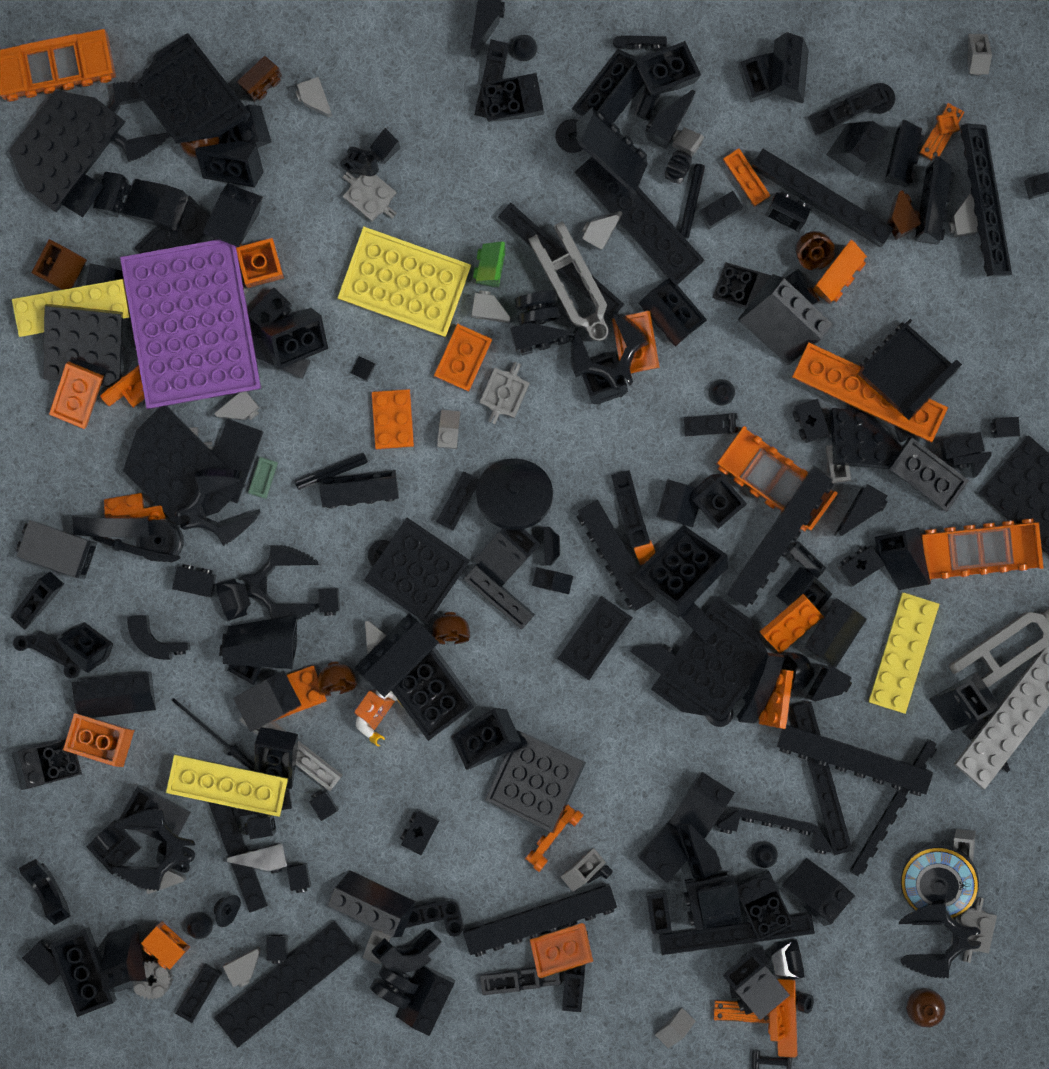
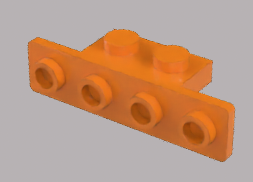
[100,365,145,408]
[104,493,166,521]
[768,979,797,1058]

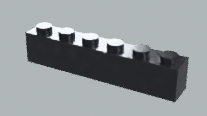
[576,499,655,611]

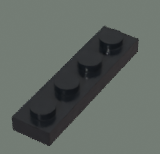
[464,564,535,630]

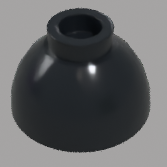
[511,34,537,61]
[709,379,735,406]
[751,841,778,868]
[186,912,213,939]

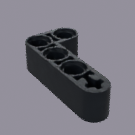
[406,898,464,937]

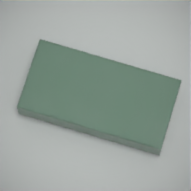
[248,457,278,499]

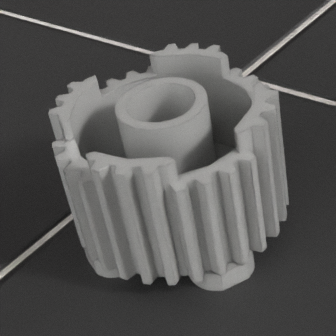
[133,958,173,1000]

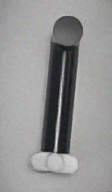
[751,1050,792,1069]

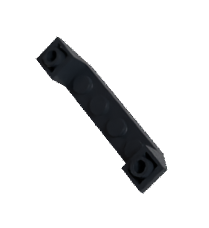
[717,808,832,855]

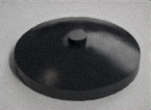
[476,458,553,530]

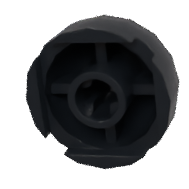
[781,652,814,691]

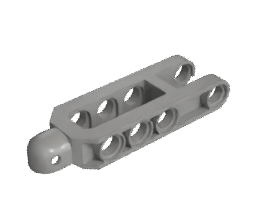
[528,221,608,341]
[949,609,1049,687]

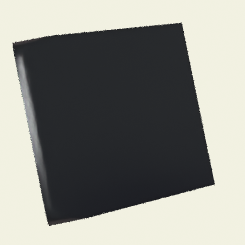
[351,356,376,382]

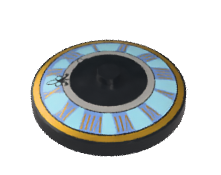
[901,844,979,918]

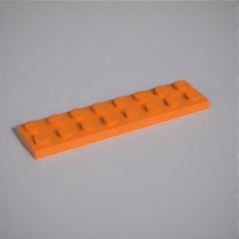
[792,342,948,443]

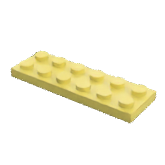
[12,279,130,337]
[868,592,940,714]
[166,755,288,817]

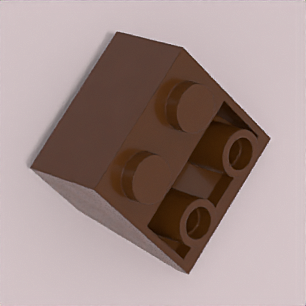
[237,56,282,102]
[887,190,922,240]
[31,239,87,290]

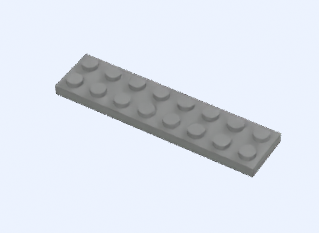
[953,647,1049,789]

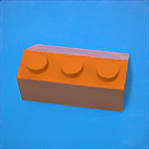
[813,240,867,304]

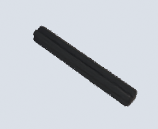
[680,164,705,238]
[295,453,368,490]

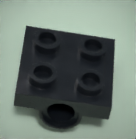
[86,820,142,875]

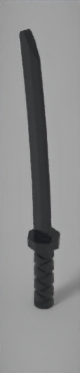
[93,537,181,563]
[172,698,255,771]

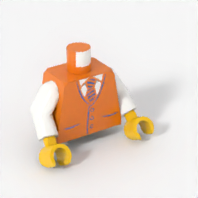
[354,690,403,747]

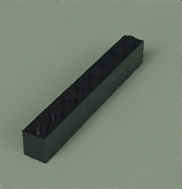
[752,148,894,248]
[727,465,834,607]
[777,724,933,796]
[463,883,617,957]

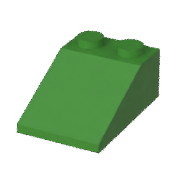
[473,242,506,288]

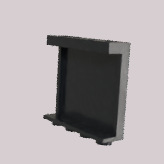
[857,319,962,420]

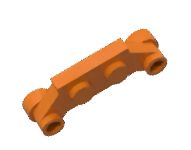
[525,805,584,872]

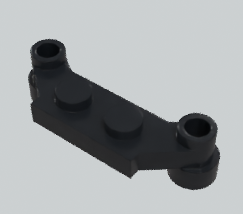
[13,631,80,679]

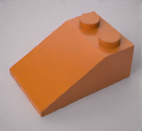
[63,713,135,767]

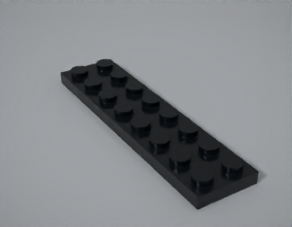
[961,123,1012,276]
[574,157,705,286]
[214,920,359,1048]

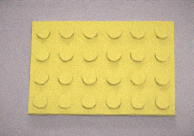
[338,226,472,337]

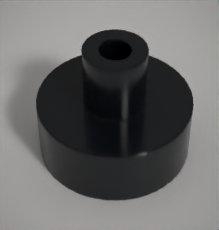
[796,993,814,1014]

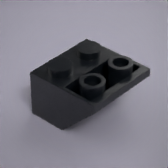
[93,172,131,217]

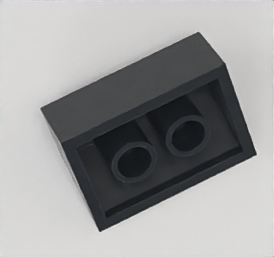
[770,32,809,103]
[884,120,924,187]
[638,278,707,347]
[260,308,328,370]
[804,598,867,667]
[805,664,852,702]
[396,966,455,1036]

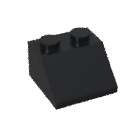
[656,479,698,528]
[776,567,832,610]

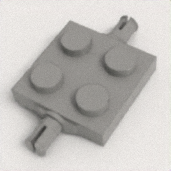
[342,172,397,222]
[480,362,530,424]
[950,897,997,963]

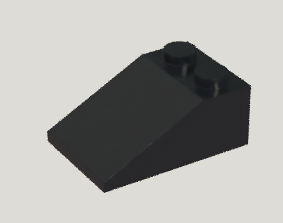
[470,0,505,58]
[635,41,701,96]
[645,90,696,149]
[195,141,263,188]
[122,179,188,232]
[203,183,263,247]
[765,192,811,232]
[834,484,888,537]
[233,671,302,732]
[451,708,522,770]
[255,727,298,789]
[669,772,735,839]
[637,816,687,883]
[782,858,855,926]
[100,924,147,992]

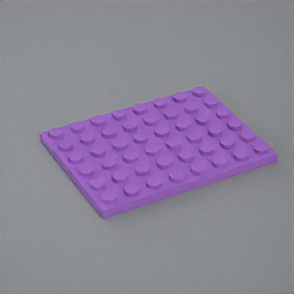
[120,240,262,409]

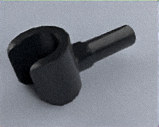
[587,865,613,883]

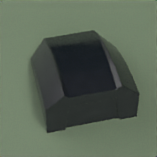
[582,352,628,405]
[692,474,747,530]
[57,622,113,673]

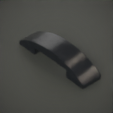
[474,39,509,118]
[611,470,650,548]

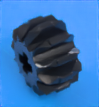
[664,150,692,184]

